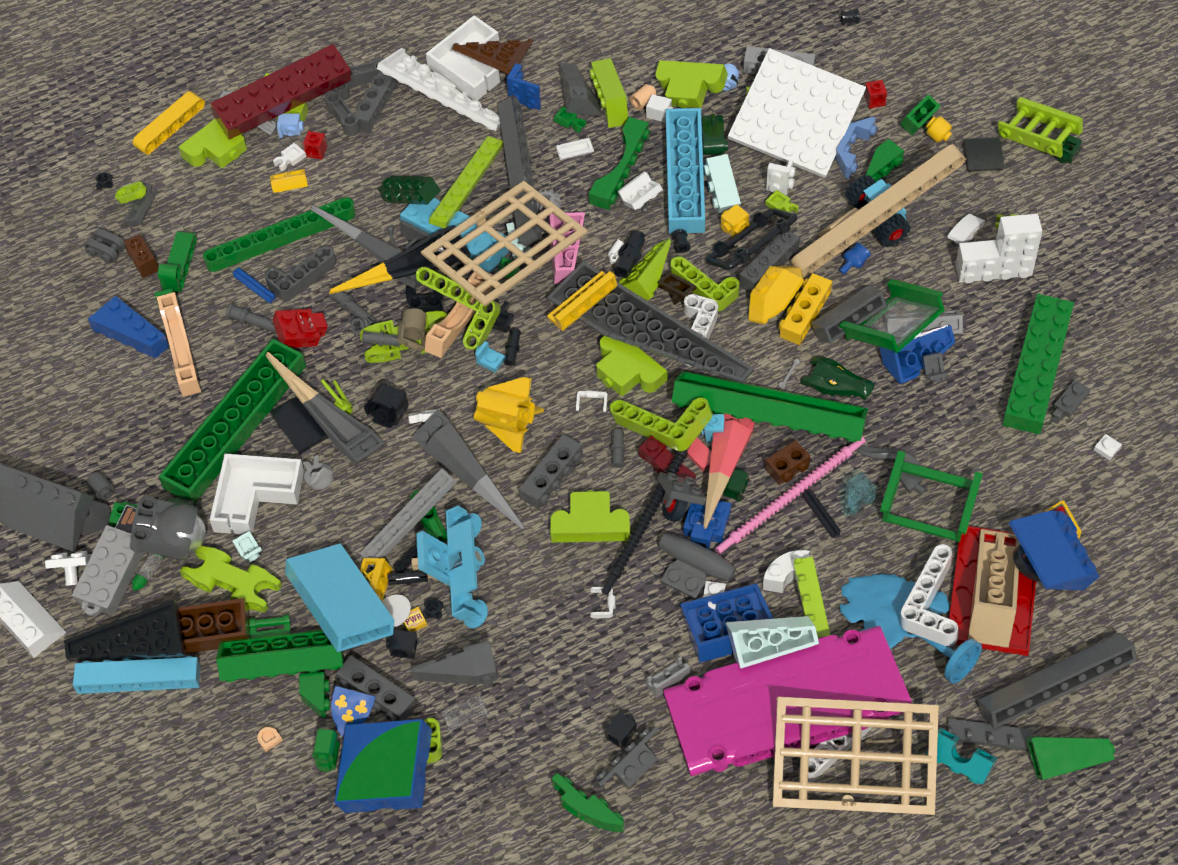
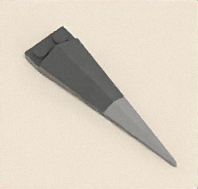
[311,205,436,288]
[412,409,525,529]

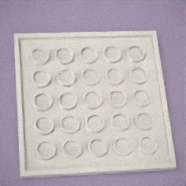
[728,48,866,178]

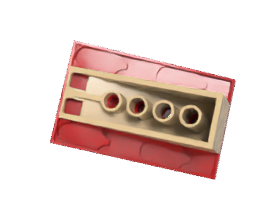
[947,526,1036,656]

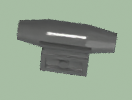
[659,533,736,600]

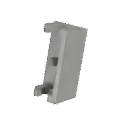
[645,656,690,698]

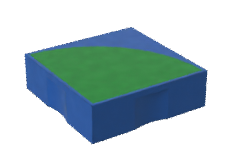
[334,719,432,813]

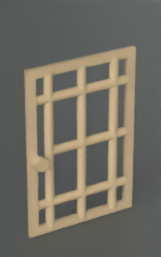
[421,181,588,306]
[773,697,939,815]

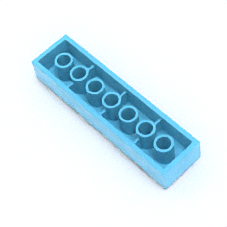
[666,108,705,234]

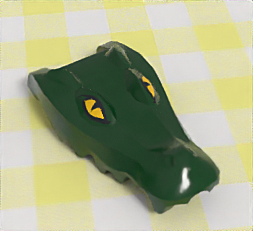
[801,357,874,400]

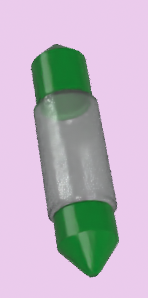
[132,553,165,591]

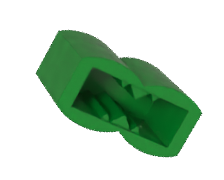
[312,729,340,772]

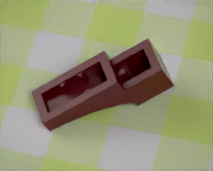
[639,436,696,479]

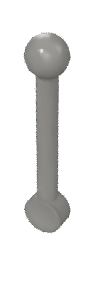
[778,358,800,389]

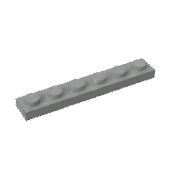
[360,468,457,568]

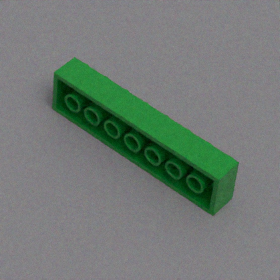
[1002,293,1074,435]

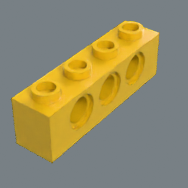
[778,273,833,345]

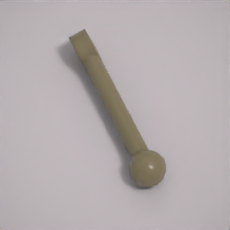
[865,736,903,746]

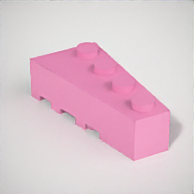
[548,212,585,284]

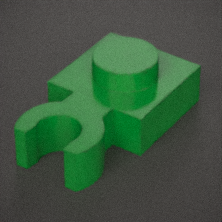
[553,107,587,133]

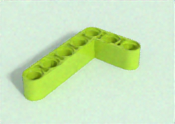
[416,267,501,351]
[609,398,713,451]

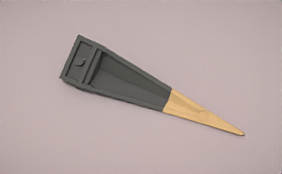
[266,352,385,466]

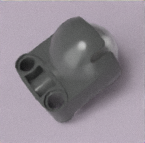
[130,496,206,561]

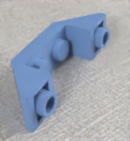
[835,117,877,179]

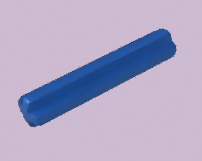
[233,268,276,303]

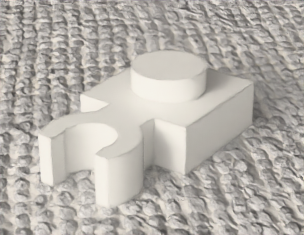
[273,143,306,171]
[409,408,441,423]

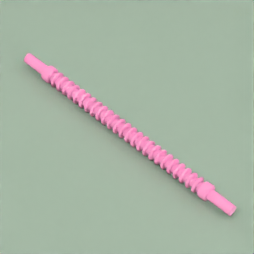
[715,437,866,554]

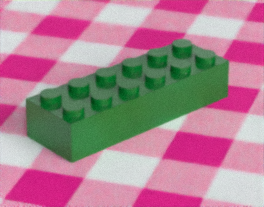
[216,630,345,682]

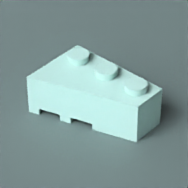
[703,154,741,214]

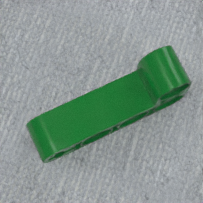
[158,231,197,292]

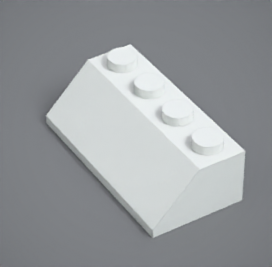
[0,581,66,658]

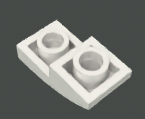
[948,214,985,244]

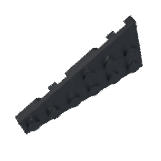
[64,600,185,661]

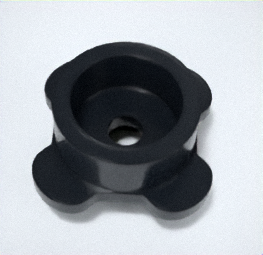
[95,172,113,190]
[423,600,444,620]

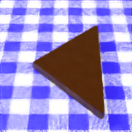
[452,39,533,74]

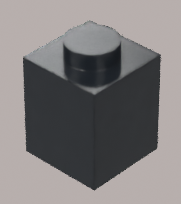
[605,712,637,749]

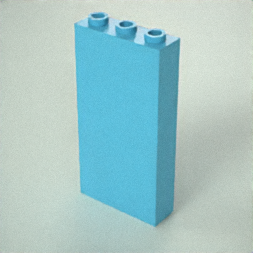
[285,543,394,652]

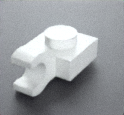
[703,581,726,610]

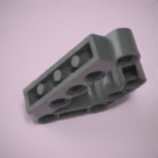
[324,58,398,136]

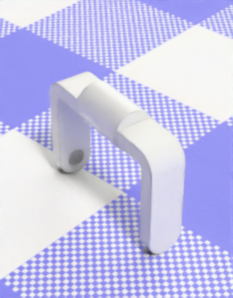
[576,390,607,412]
[590,587,615,618]

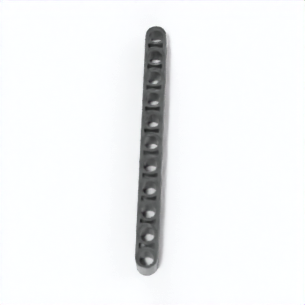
[498,95,542,247]

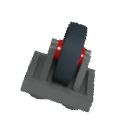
[657,472,707,522]

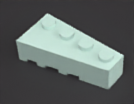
[726,616,819,668]

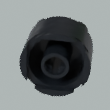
[364,383,409,428]

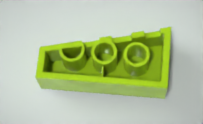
[589,58,628,128]

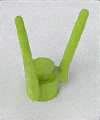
[321,379,353,415]

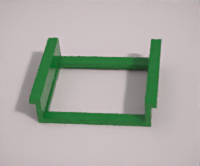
[880,451,983,542]

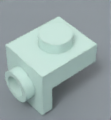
[232,531,262,562]

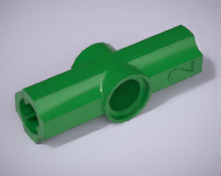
[410,489,447,543]

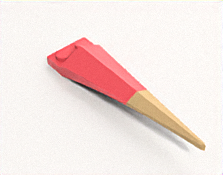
[704,414,755,529]

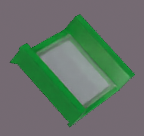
[839,279,945,354]

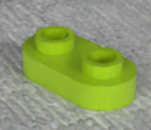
[115,181,146,204]

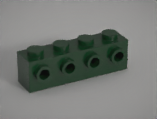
[378,176,441,205]

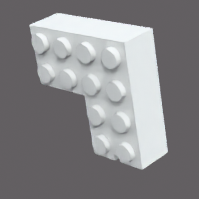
[426,16,500,101]
[955,214,1042,283]
[210,454,304,534]

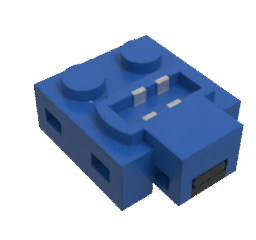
[683,501,732,548]

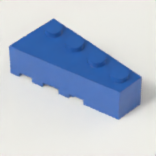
[88,296,169,359]

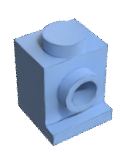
[277,114,304,138]

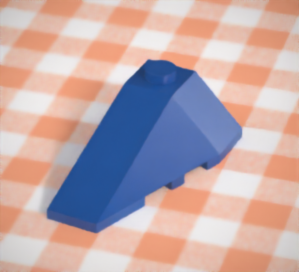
[879,325,955,384]

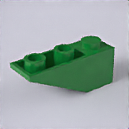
[866,139,904,182]

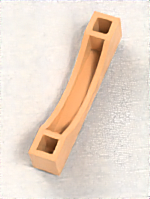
[425,272,493,358]
[157,292,201,397]

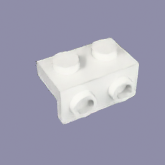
[766,160,796,195]
[618,172,663,210]

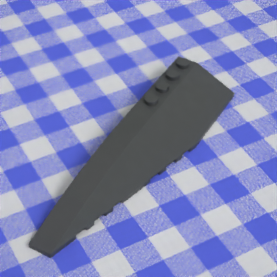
[547,261,754,383]
[0,463,94,552]

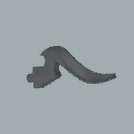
[843,438,926,495]

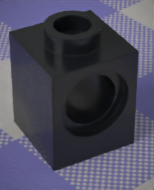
[386,630,418,659]

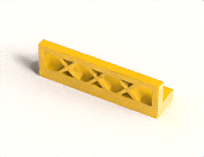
[547,271,617,331]
[360,558,392,602]

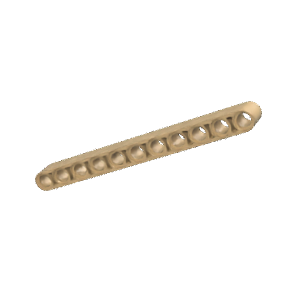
[791,144,966,277]

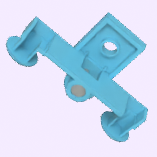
[416,506,488,628]

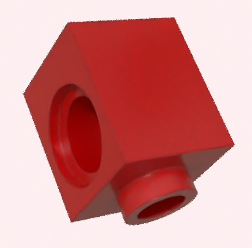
[864,80,887,109]
[303,131,327,160]

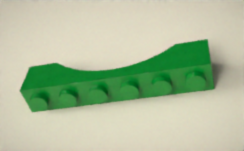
[589,117,651,210]

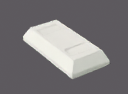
[555,138,594,160]

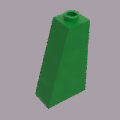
[1025,736,1115,780]

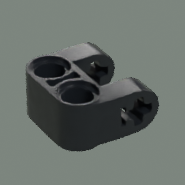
[406,283,444,313]

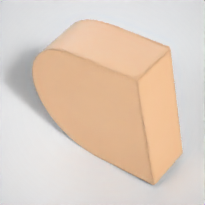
[257,727,283,752]

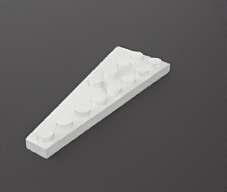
[377,48,501,131]

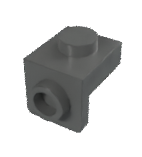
[921,352,948,382]

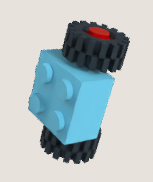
[845,175,911,247]

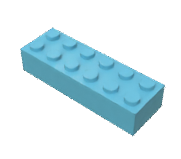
[400,198,509,273]

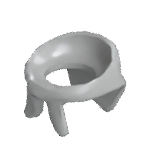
[302,455,334,490]

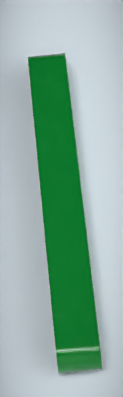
[203,197,356,272]

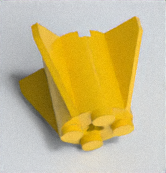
[474,377,544,453]

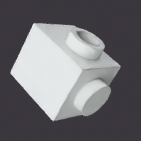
[646,94,674,123]

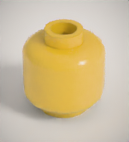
[926,116,952,143]

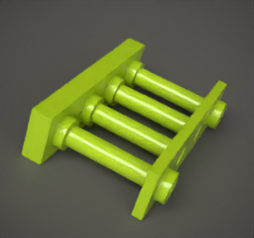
[998,97,1083,158]

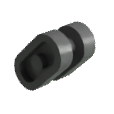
[84,228,126,263]

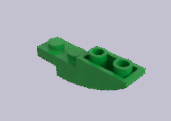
[551,773,624,833]

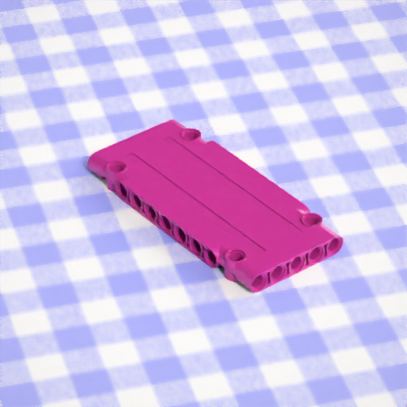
[663,626,912,777]

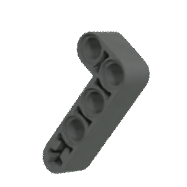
[264,246,336,301]

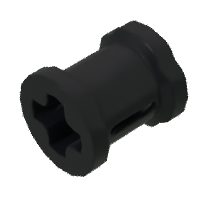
[840,8,860,25]
[671,229,691,253]

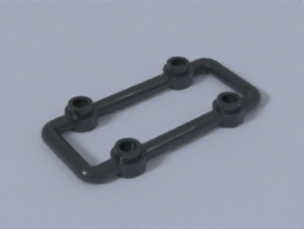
[706,208,797,270]

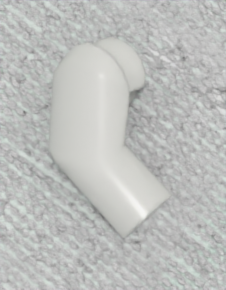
[608,239,624,265]

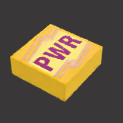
[403,607,427,632]

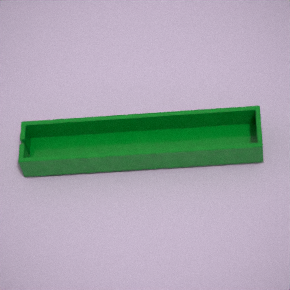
[671,371,869,442]

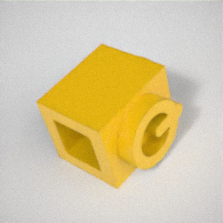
[721,204,750,236]

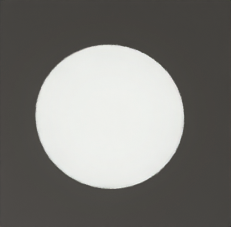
[382,595,411,627]

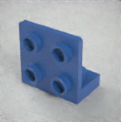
[507,63,541,110]

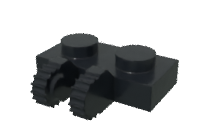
[473,299,514,333]

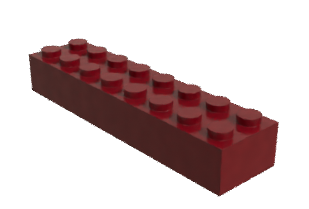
[211,43,351,140]

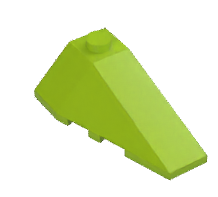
[618,239,671,301]

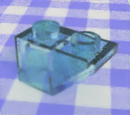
[844,472,877,518]

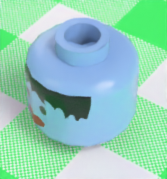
[723,64,740,91]

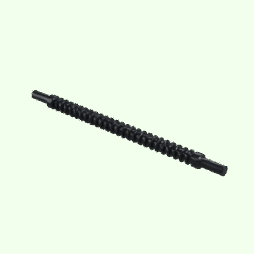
[601,445,691,595]

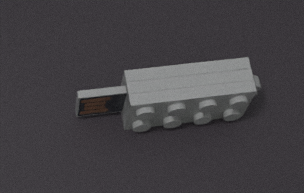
[72,505,144,616]

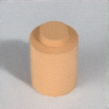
[629,84,656,110]

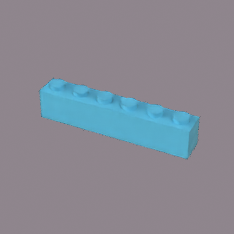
[73,656,201,694]

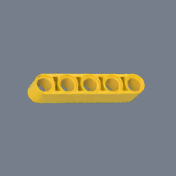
[132,91,205,155]

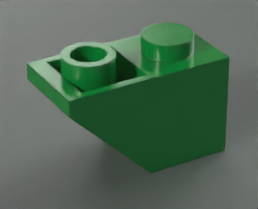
[299,672,330,718]

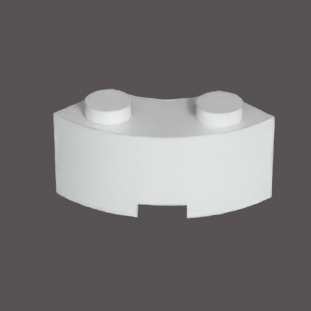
[763,550,810,593]

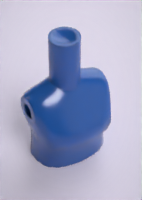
[839,242,871,275]

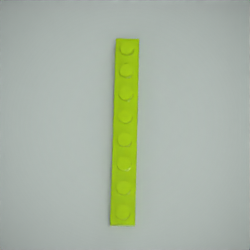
[429,136,503,228]

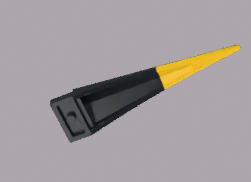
[329,225,471,294]

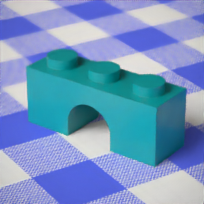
[926,728,998,785]

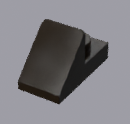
[658,272,697,305]

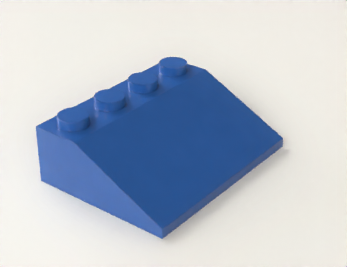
[1009,511,1100,590]
[680,583,773,663]

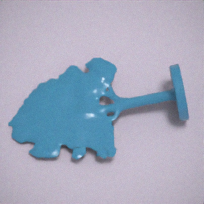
[840,574,982,684]

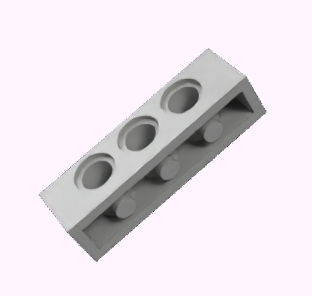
[743,46,815,74]

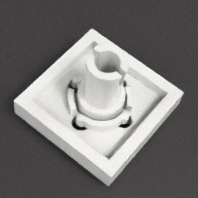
[45,551,92,585]

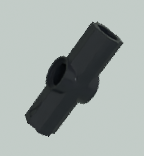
[614,230,645,279]

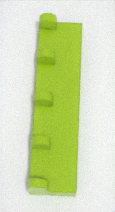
[792,556,830,638]

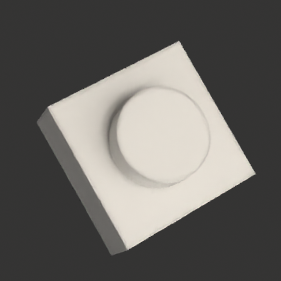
[1094,434,1122,460]

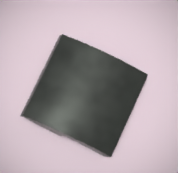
[964,138,1004,172]

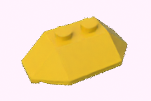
[748,265,804,324]

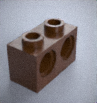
[123,234,158,278]
[765,440,810,485]

